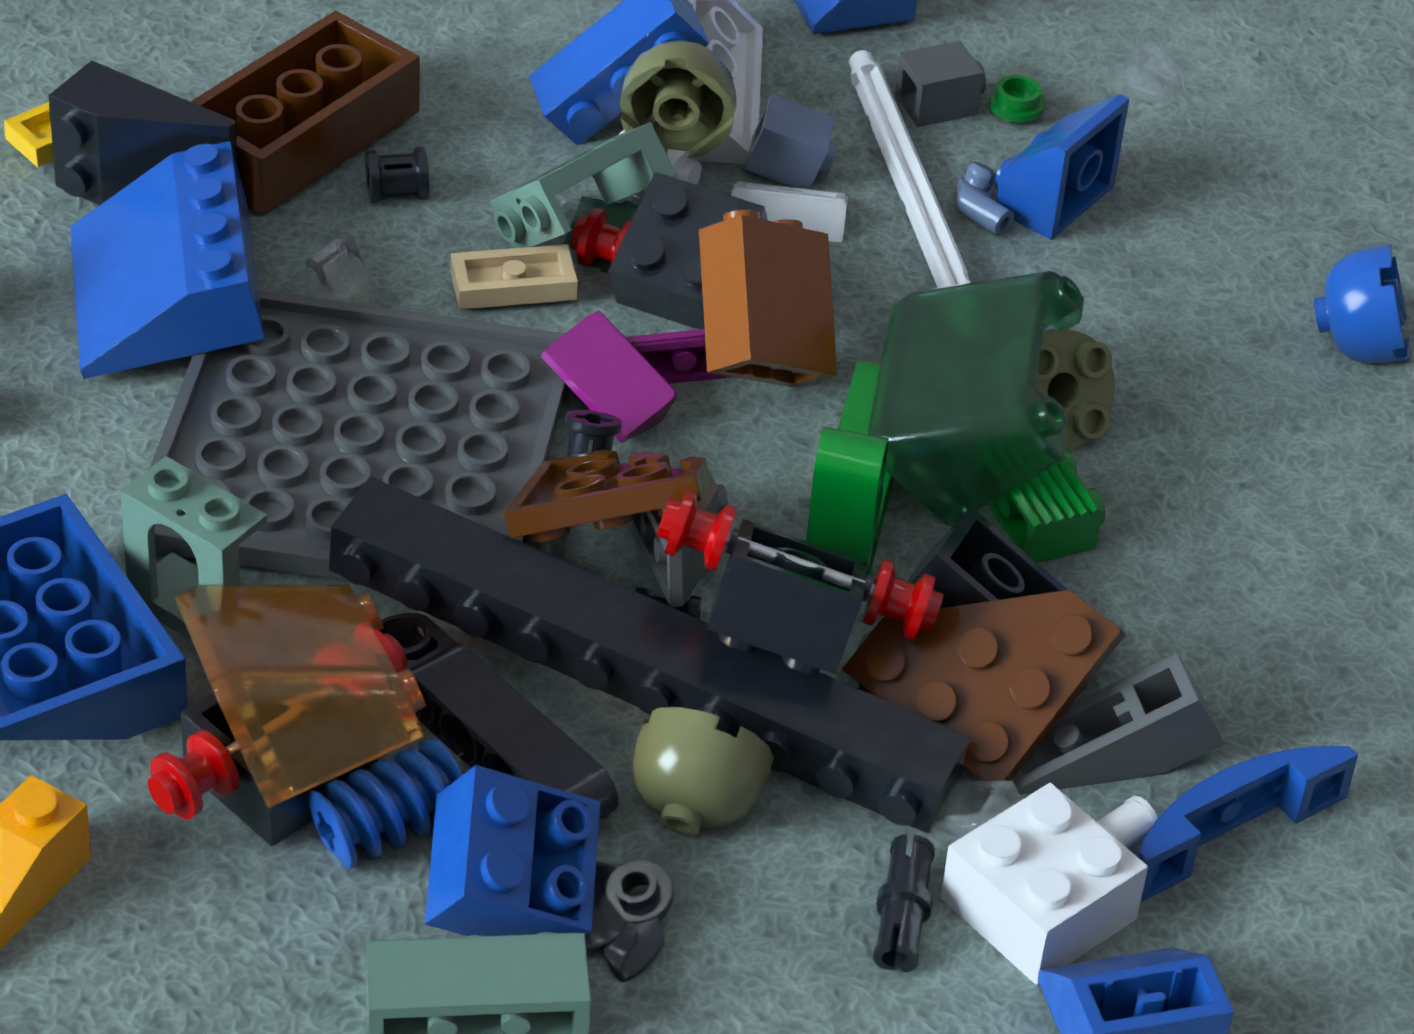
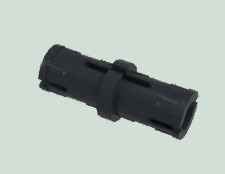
[873,834,935,973]

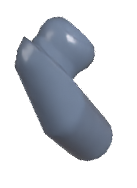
[957,162,1014,236]

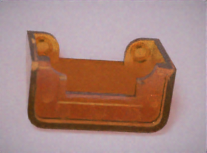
[174,584,426,808]

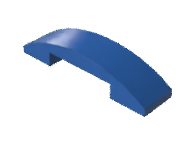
[1137,746,1358,902]

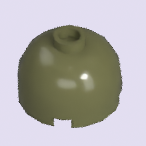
[620,40,737,158]
[631,707,774,835]

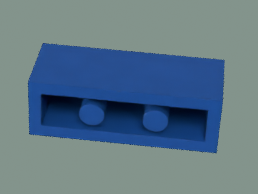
[529,0,709,145]

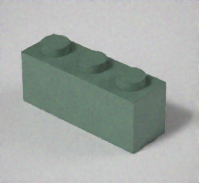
[366,932,591,1034]

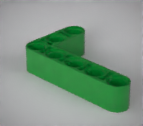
[806,359,919,577]

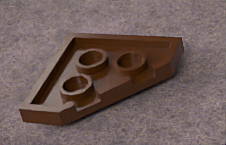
[504,450,711,542]
[842,590,1126,793]

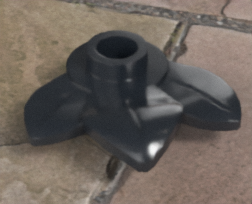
[585,860,674,982]

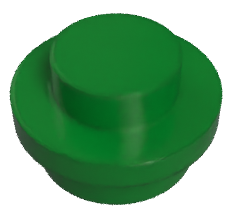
[989,75,1045,123]

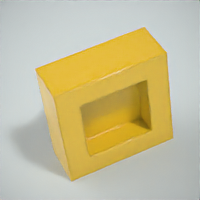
[4,102,54,168]

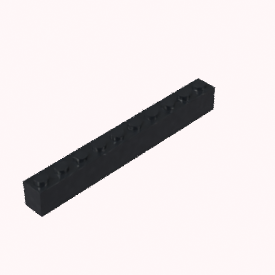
[329,476,970,834]

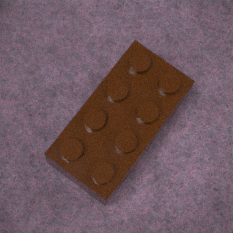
[190,10,420,215]

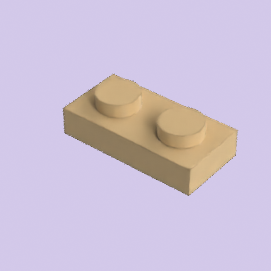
[450,244,578,310]

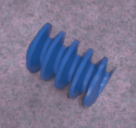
[308,738,463,870]

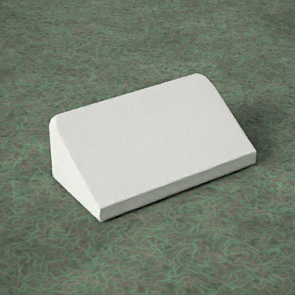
[731,181,848,242]

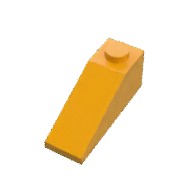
[0,775,92,949]

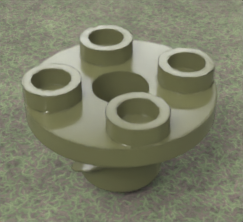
[1003,328,1115,450]

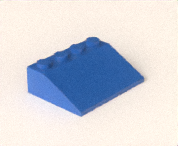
[70,141,265,379]
[0,494,188,740]

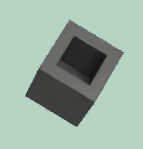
[895,41,986,127]

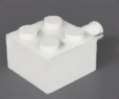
[940,783,1158,985]

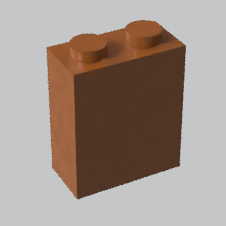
[699,210,837,387]

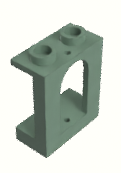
[489,122,677,248]
[120,456,271,663]

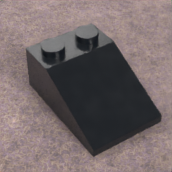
[48,60,238,205]
[907,506,1093,692]

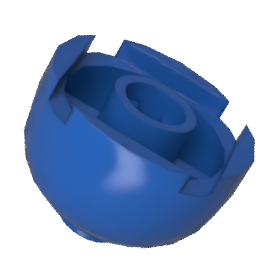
[1314,243,1410,364]

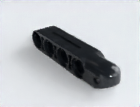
[370,613,619,820]

